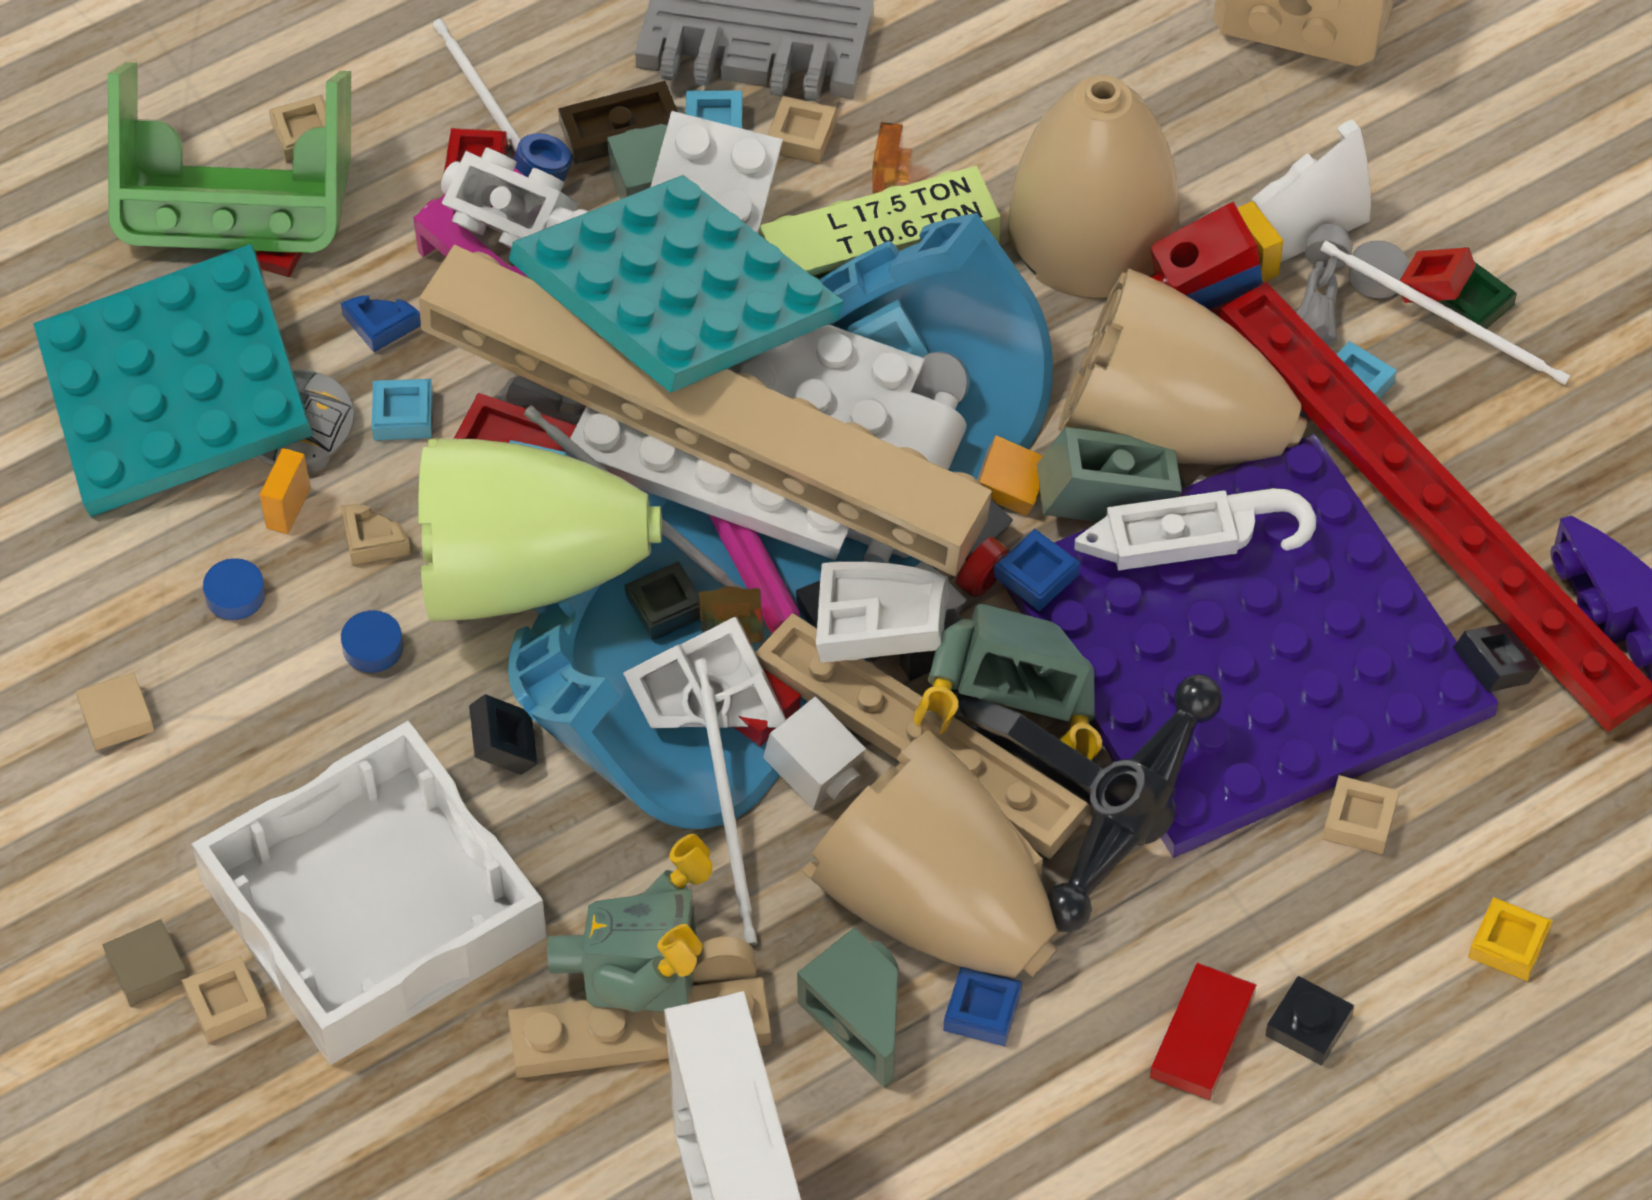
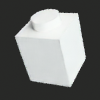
[763,697,866,810]

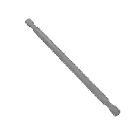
[523,405,750,602]

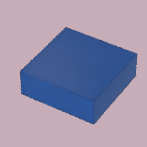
[994,529,1081,611]
[943,966,1022,1046]

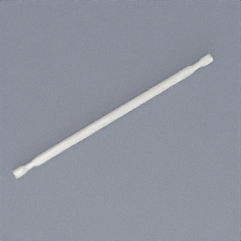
[433,19,521,152]
[1320,240,1570,386]
[695,658,758,946]

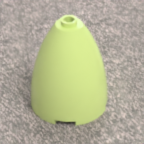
[418,438,662,622]

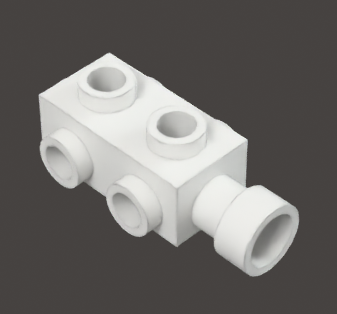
[441,148,589,248]

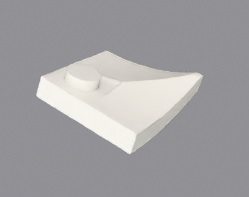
[816,562,951,663]

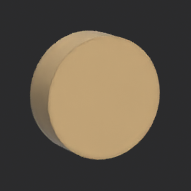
[692,936,756,985]

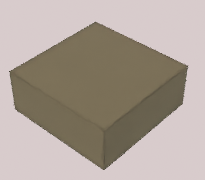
[102,919,188,1006]

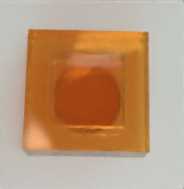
[872,122,912,194]
[699,586,763,642]

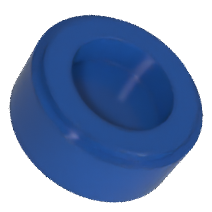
[513,133,572,182]
[203,558,266,620]
[341,610,403,673]

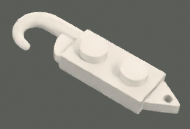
[1074,488,1316,571]

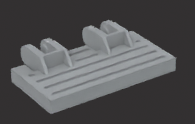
[635,0,874,102]

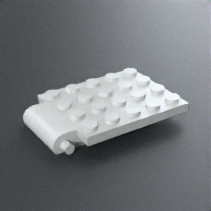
[565,324,967,563]

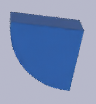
[341,295,421,352]

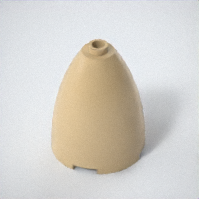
[1008,75,1180,298]
[1058,268,1307,465]
[802,730,1058,979]

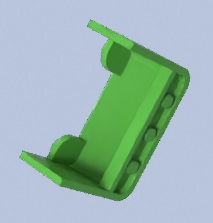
[108,62,351,253]

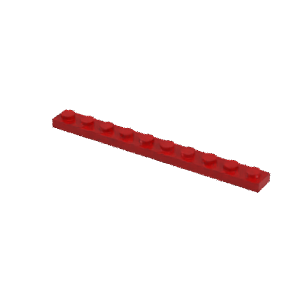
[1219,282,1652,732]

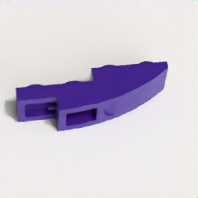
[1550,515,1652,682]

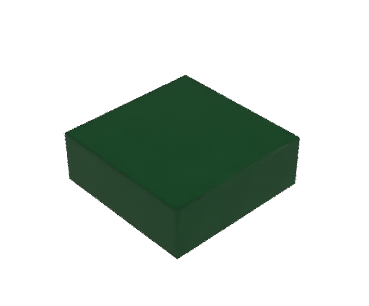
[1437,261,1517,338]

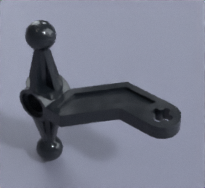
[951,674,1223,933]

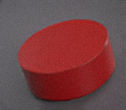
[956,536,1010,598]

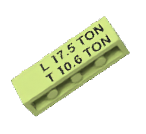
[760,166,1000,280]

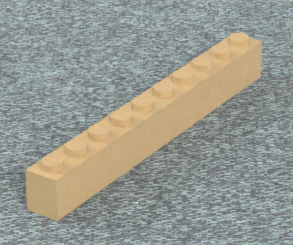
[419,244,992,577]

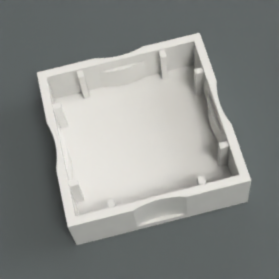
[192,720,547,1065]
[664,991,801,1200]

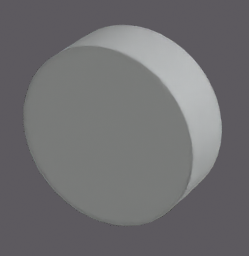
[1349,241,1408,298]
[911,352,970,405]

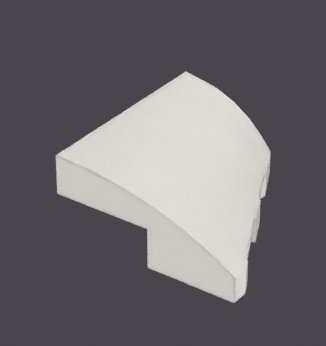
[1252,119,1371,262]
[623,617,787,728]

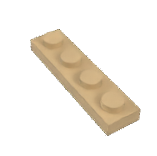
[508,977,772,1079]

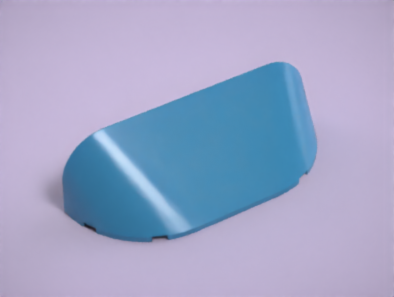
[508,213,1053,829]

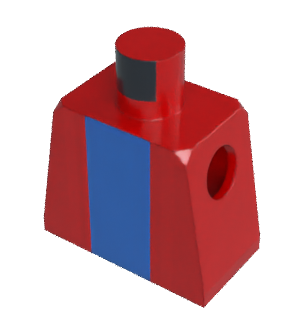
[1150,202,1263,317]

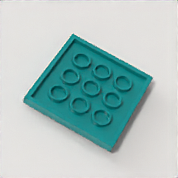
[509,175,844,393]
[33,244,314,517]

